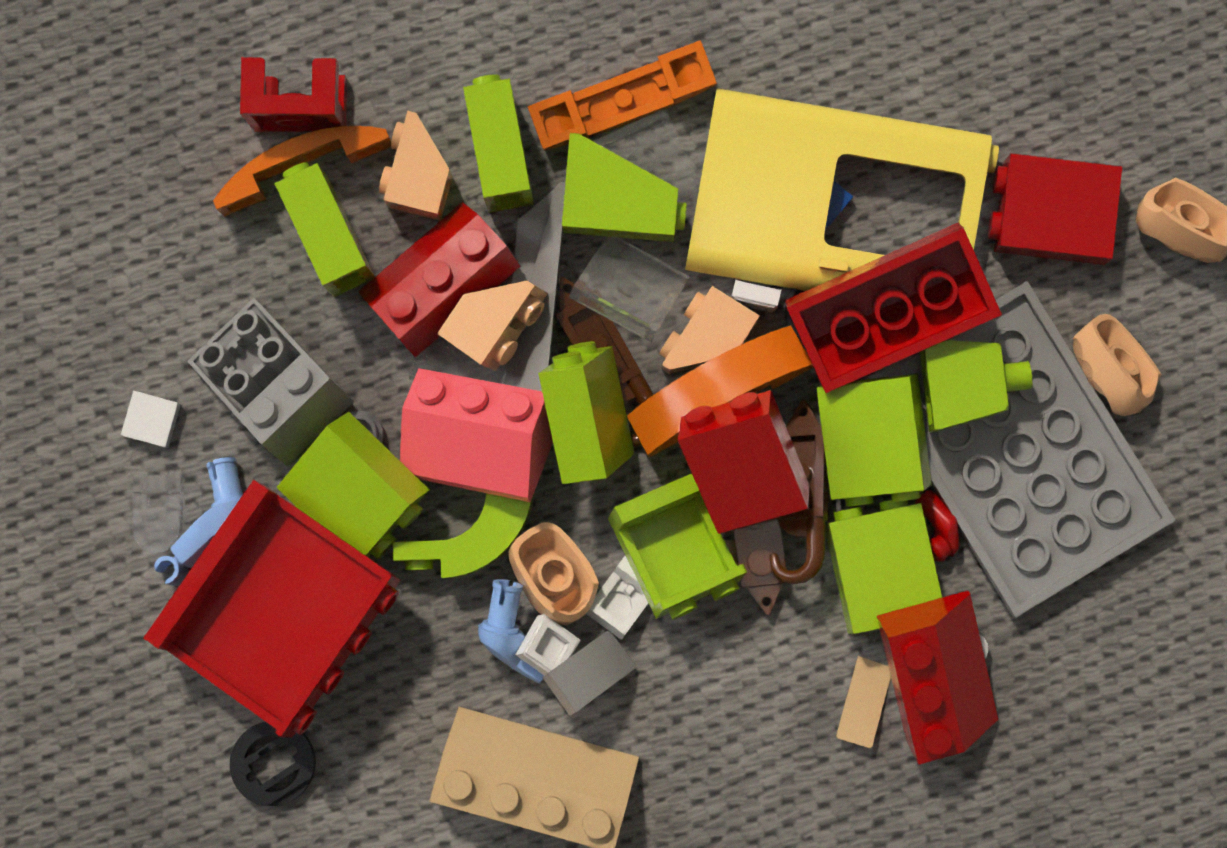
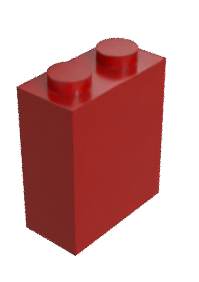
[988,153,1122,265]
[678,390,809,534]

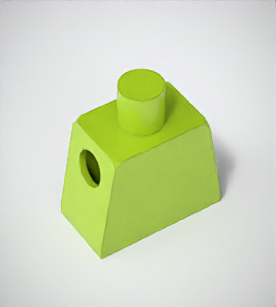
[919,340,1033,433]

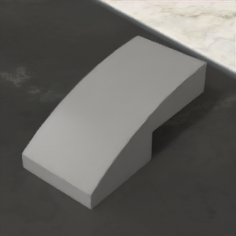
[542,630,636,716]

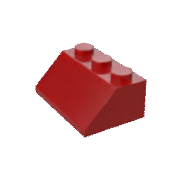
[358,202,521,358]
[877,591,998,765]

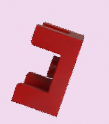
[240,57,347,132]

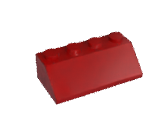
[785,222,1002,393]

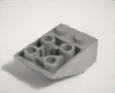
[187,298,354,466]

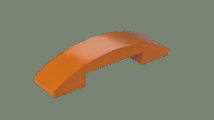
[527,40,717,151]
[213,126,391,216]
[627,325,813,458]

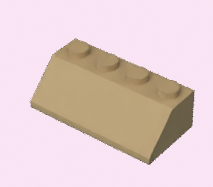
[429,707,639,848]

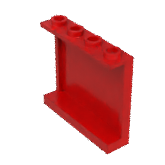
[143,479,401,738]

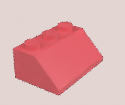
[400,368,553,502]

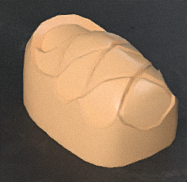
[1136,177,1227,263]
[1073,314,1162,416]
[508,522,599,625]

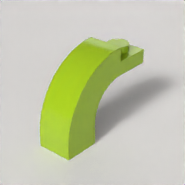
[393,493,534,579]

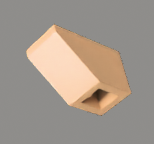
[379,111,453,221]
[437,281,548,371]
[659,286,760,374]

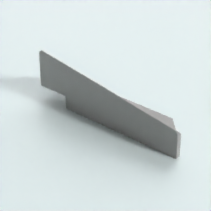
[504,182,565,391]

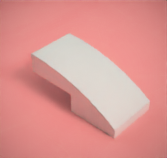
[586,556,648,640]

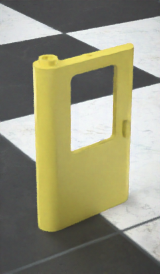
[685,88,999,291]

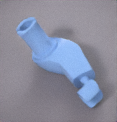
[154,457,243,586]
[478,579,544,684]

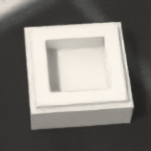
[731,280,781,313]
[121,390,181,448]
[515,614,581,675]

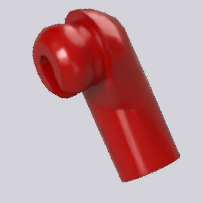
[915,490,960,562]

